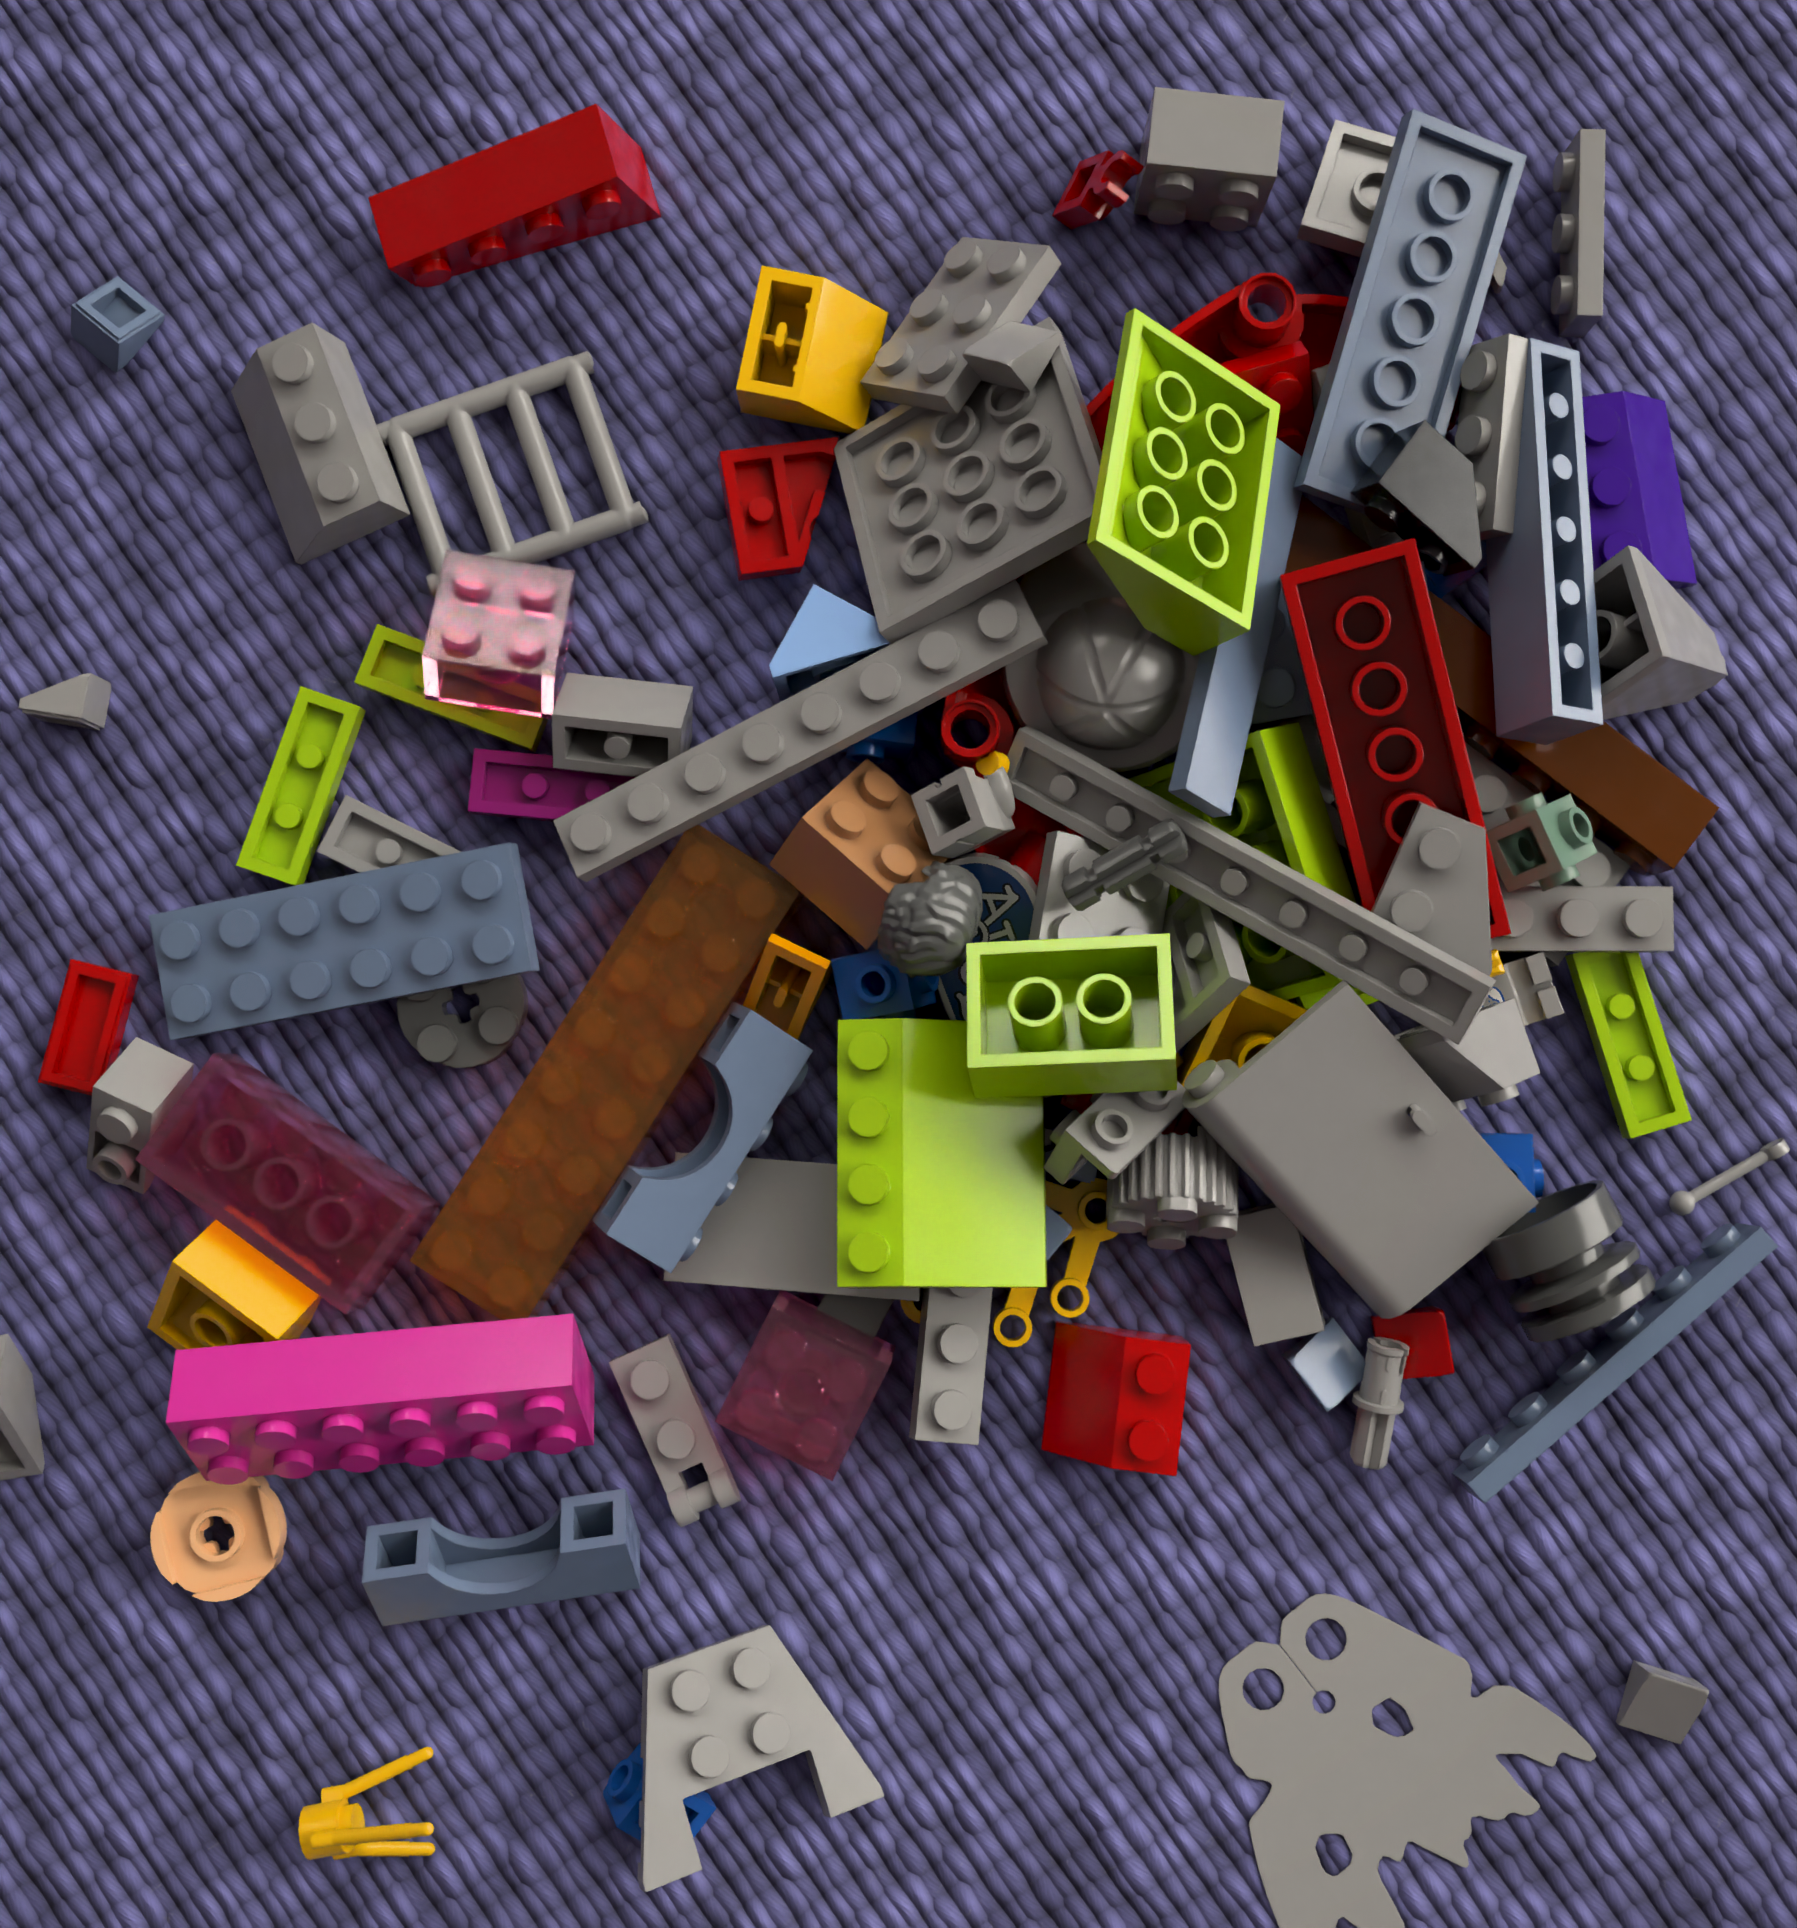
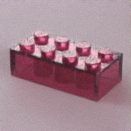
[135,1053,440,1315]

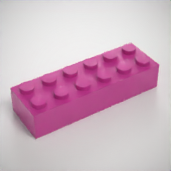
[166,1314,595,1485]

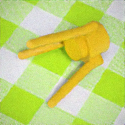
[298,1747,435,1860]

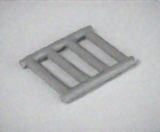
[376,351,649,597]

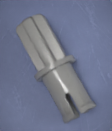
[1350,1337,1409,1470]

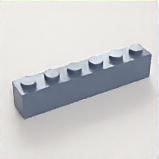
[1486,338,1603,745]

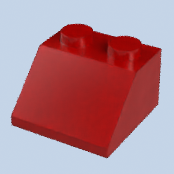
[1041,1321,1191,1476]

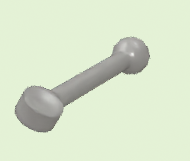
[1669,1138,1790,1216]

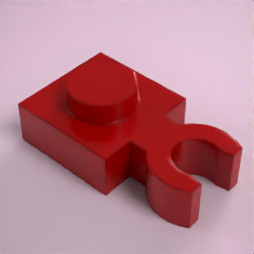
[1052,150,1144,229]

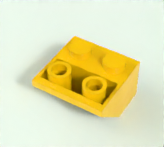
[736,265,888,434]

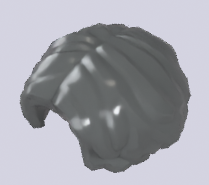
[877,861,983,978]

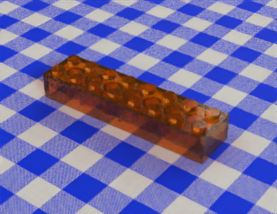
[409,824,804,1320]

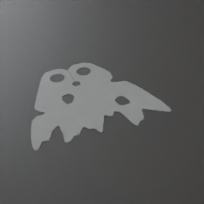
[1219,1593,1596,1928]

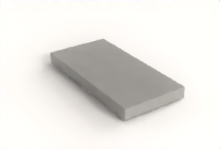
[663,1152,922,1302]

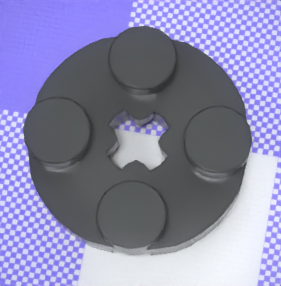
[397,975,528,1068]

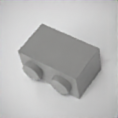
[552,673,693,777]

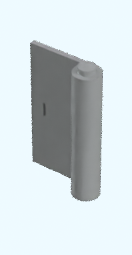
[1182,980,1539,1319]

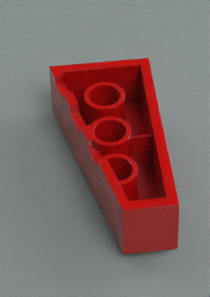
[368,104,661,287]

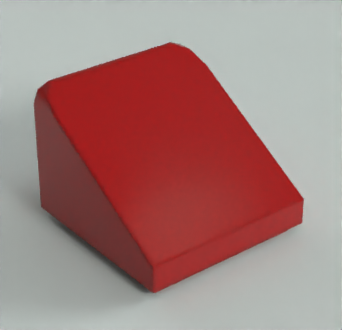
[1370,1306,1455,1379]

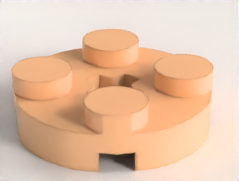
[150,1472,287,1602]

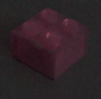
[422,550,575,719]
[715,1290,896,1481]

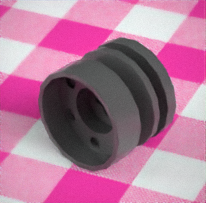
[1482,1180,1656,1343]

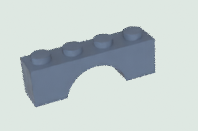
[592,1002,813,1273]
[362,1489,640,1626]

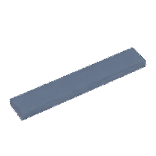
[1168,437,1302,818]

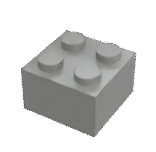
[1134,87,1285,231]

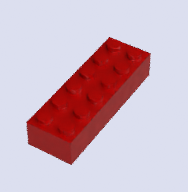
[1279,538,1512,938]

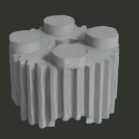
[1106,1126,1238,1250]

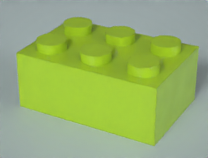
[966,933,1177,1098]

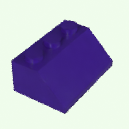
[1582,391,1697,589]

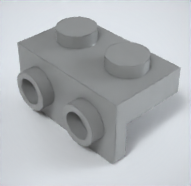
[1043,1081,1186,1185]

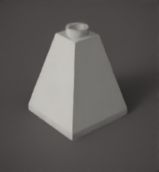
[1594,545,1728,720]

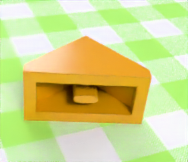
[743,933,833,1041]

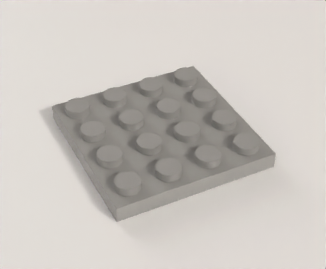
[834,317,1102,644]

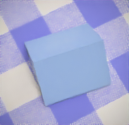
[769,584,890,701]

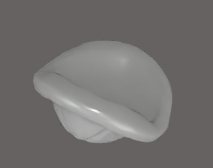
[1000,542,1200,772]

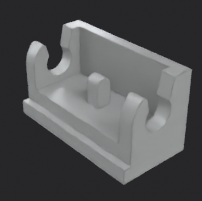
[1226,1203,1325,1347]

